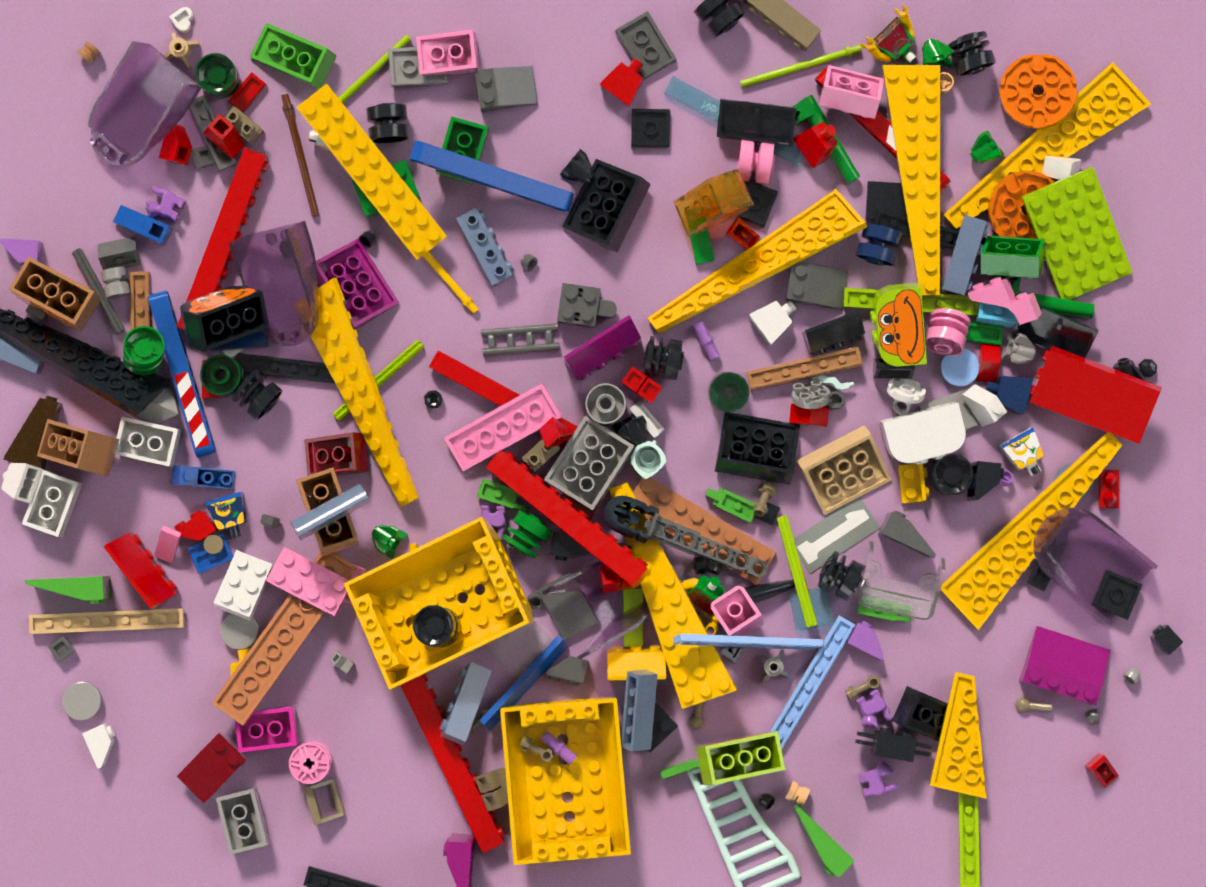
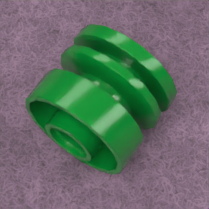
[502,510,553,559]

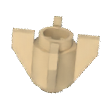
[163,32,200,69]

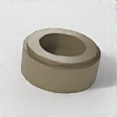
[204,535,224,554]

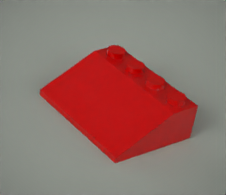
[103,533,178,609]

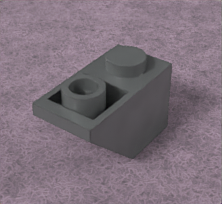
[546,656,589,686]

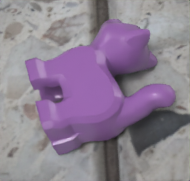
[146,186,186,223]
[480,505,506,541]
[855,689,893,729]
[858,761,898,798]

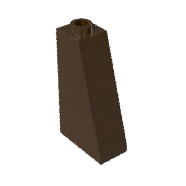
[3,395,62,470]

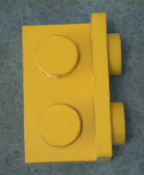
[898,464,929,503]

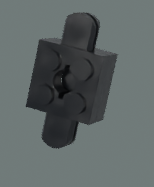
[855,727,933,762]

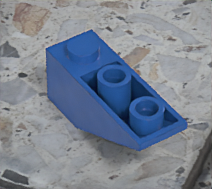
[113,205,173,246]
[171,465,235,490]

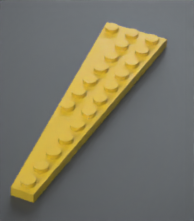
[943,62,1151,230]
[882,65,940,296]
[648,189,867,334]
[609,483,738,709]

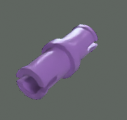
[692,321,720,361]
[540,731,577,765]

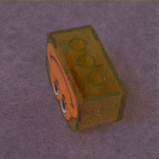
[673,169,754,237]

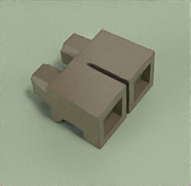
[224,106,264,146]
[522,439,561,473]
[474,767,508,812]

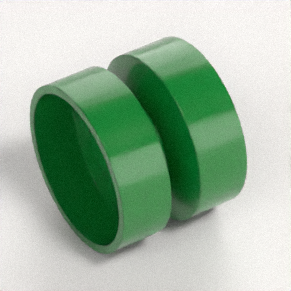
[123,326,165,375]

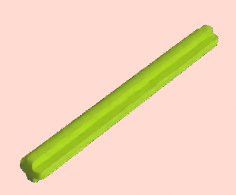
[333,340,424,421]
[777,516,817,627]

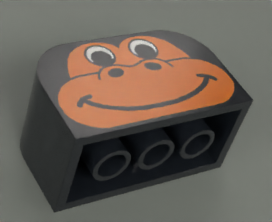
[180,286,270,352]

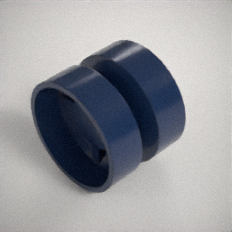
[856,223,903,266]

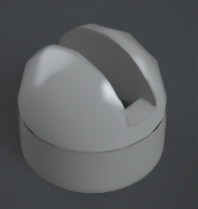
[1123,668,1141,685]

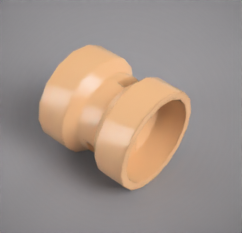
[940,72,954,94]
[785,781,810,806]

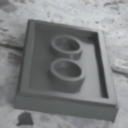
[615,11,677,80]
[537,572,598,640]

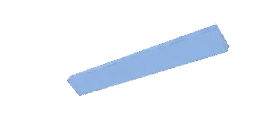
[770,615,856,749]
[673,634,823,650]

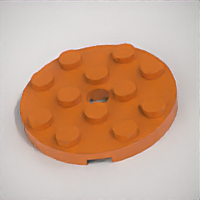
[1000,54,1077,129]
[988,170,1054,239]

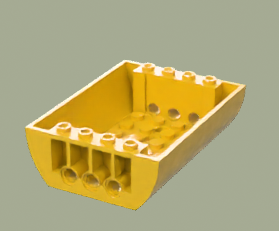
[344,517,533,690]
[500,697,631,865]

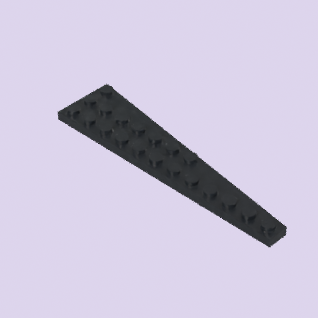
[0,308,170,418]

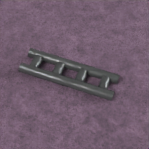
[481,323,560,356]

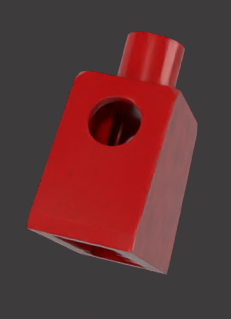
[599,58,644,107]
[793,122,838,168]

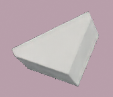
[1042,156,1081,180]

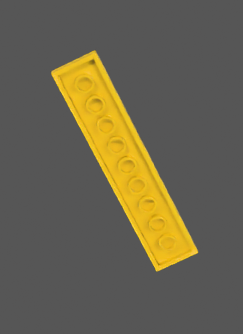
[296,84,447,260]

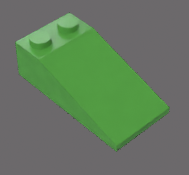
[250,23,337,89]
[25,576,111,604]
[793,803,854,878]

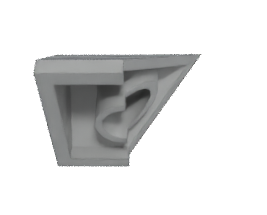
[139,388,179,424]

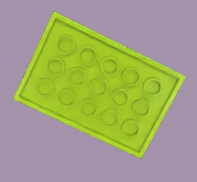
[1021,166,1133,300]

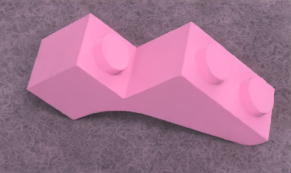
[968,277,1042,325]

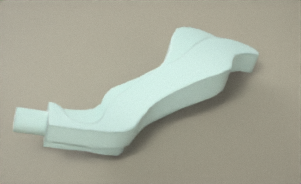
[811,375,854,390]

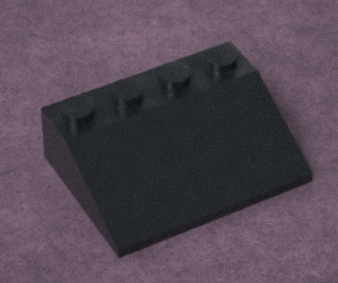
[562,159,651,252]
[714,411,800,485]

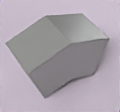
[330,651,355,674]

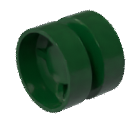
[195,53,240,99]
[200,354,245,397]

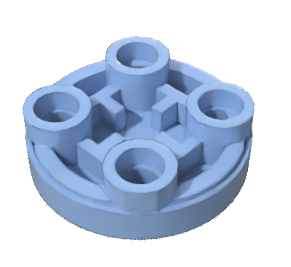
[940,348,979,387]

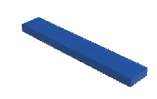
[480,636,569,731]

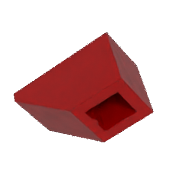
[203,114,245,159]
[159,121,192,166]
[174,510,219,541]

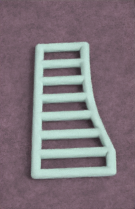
[688,766,801,887]

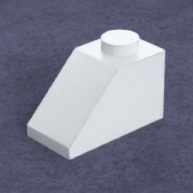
[961,384,1007,427]
[82,723,115,769]

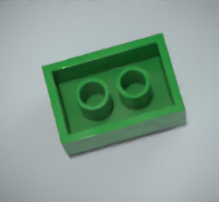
[435,116,489,185]
[352,160,421,219]
[981,236,1045,279]

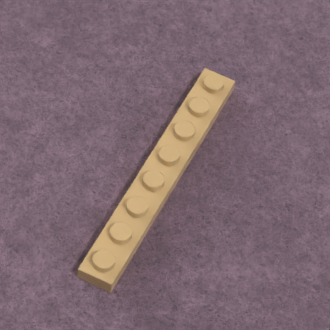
[29,608,185,634]

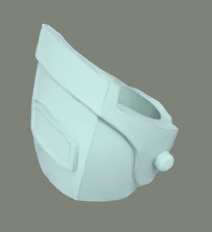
[630,440,667,479]

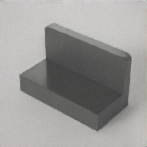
[98,236,141,270]

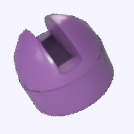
[999,470,1014,487]

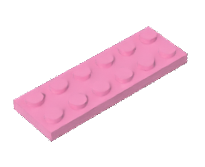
[444,383,562,471]

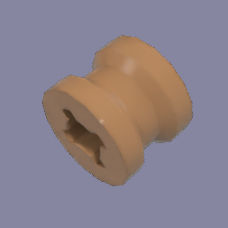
[77,41,102,65]

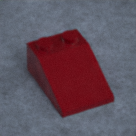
[304,432,368,476]
[177,733,246,803]

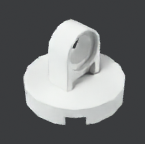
[887,378,926,415]

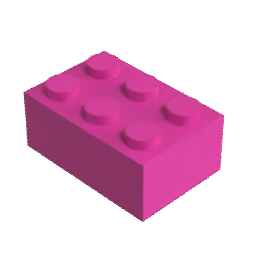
[235,706,299,753]

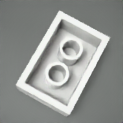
[115,417,182,467]
[22,470,83,537]
[214,550,273,621]

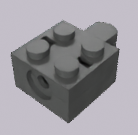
[557,283,617,328]

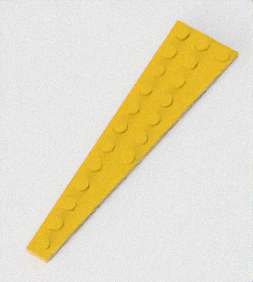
[294,277,419,507]
[938,432,1122,630]

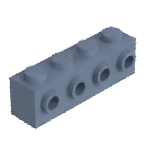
[456,208,514,287]
[942,215,990,295]
[440,662,492,745]
[621,669,658,752]

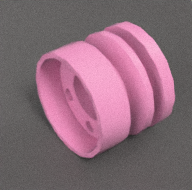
[289,741,333,784]

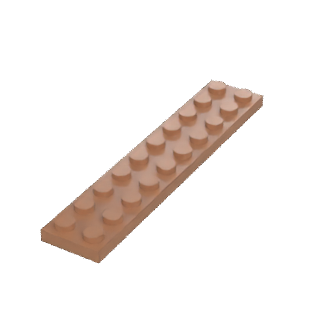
[211,552,356,726]

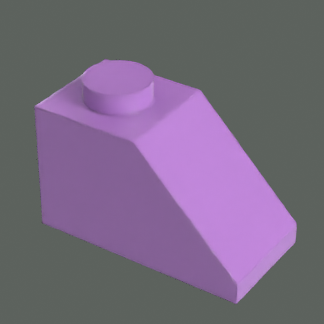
[0,238,42,264]
[846,620,884,660]

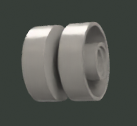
[585,383,626,425]

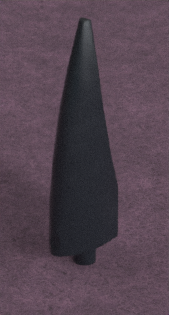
[744,579,806,604]

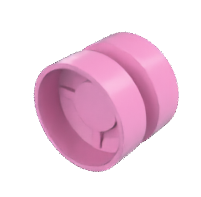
[736,140,775,184]

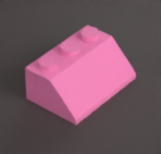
[819,65,884,119]

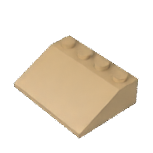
[796,426,892,515]

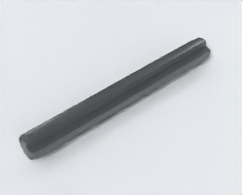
[72,248,125,334]

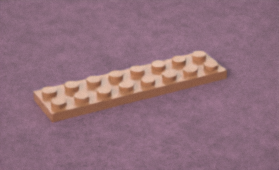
[633,477,776,585]

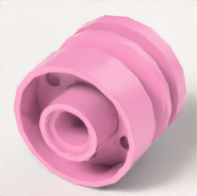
[925,308,971,356]

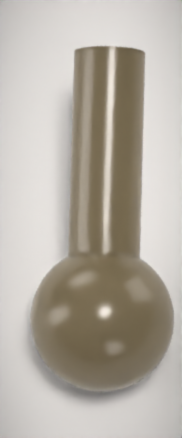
[1015,697,1053,713]
[689,702,704,729]

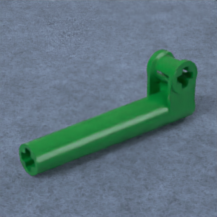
[792,95,861,184]
[1001,275,1095,319]

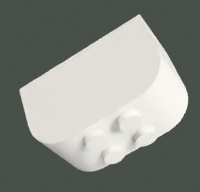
[879,402,966,465]

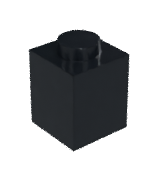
[1150,624,1183,655]

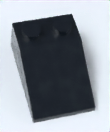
[892,686,948,741]

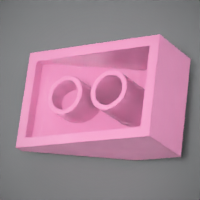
[416,30,480,75]

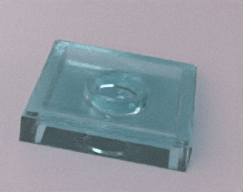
[789,586,834,632]

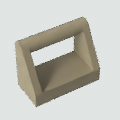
[304,778,345,826]

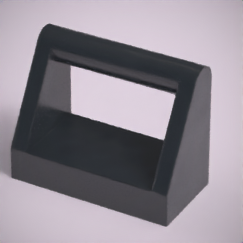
[873,358,915,379]

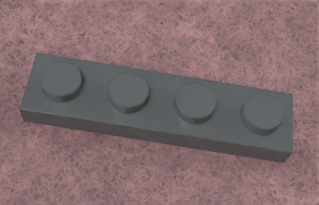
[186,95,237,172]

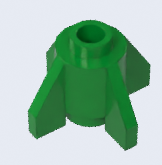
[922,39,953,67]
[970,130,1005,164]
[371,524,408,559]

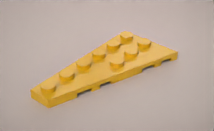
[929,672,987,799]

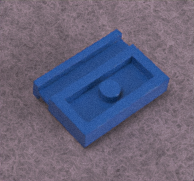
[187,533,234,574]

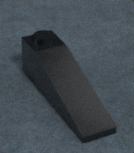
[550,532,632,561]

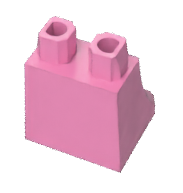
[711,586,764,636]

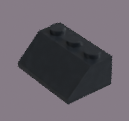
[802,310,865,356]
[966,461,1004,501]

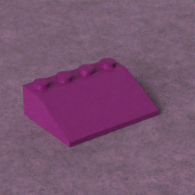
[306,238,399,330]
[564,315,641,381]
[1019,626,1110,706]
[443,833,475,887]

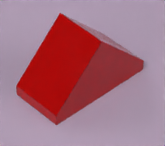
[725,217,760,250]
[976,343,1001,383]
[789,404,829,427]
[539,417,574,448]
[1085,753,1119,788]

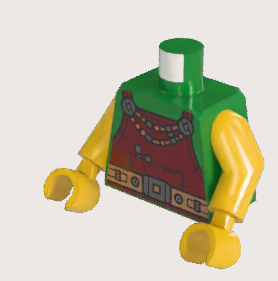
[860,4,916,64]
[682,575,725,635]

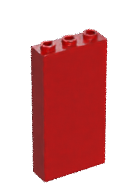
[1029,346,1162,444]

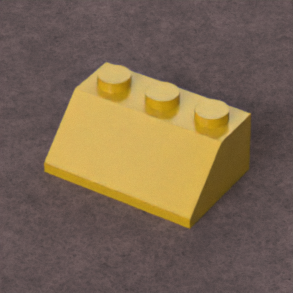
[607,645,666,680]

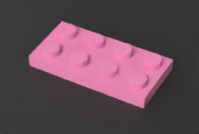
[266,547,350,617]

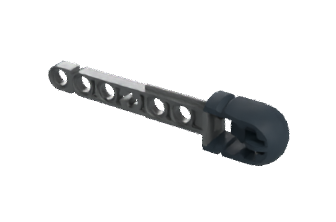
[604,495,768,578]

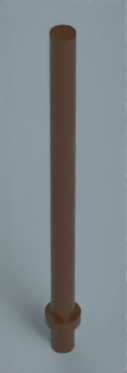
[281,94,319,217]

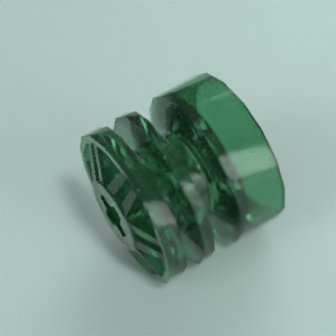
[708,371,750,412]

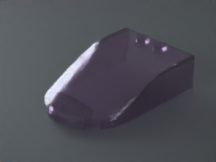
[88,41,201,166]
[229,221,318,346]
[1033,508,1158,626]

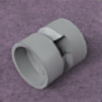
[101,267,131,299]

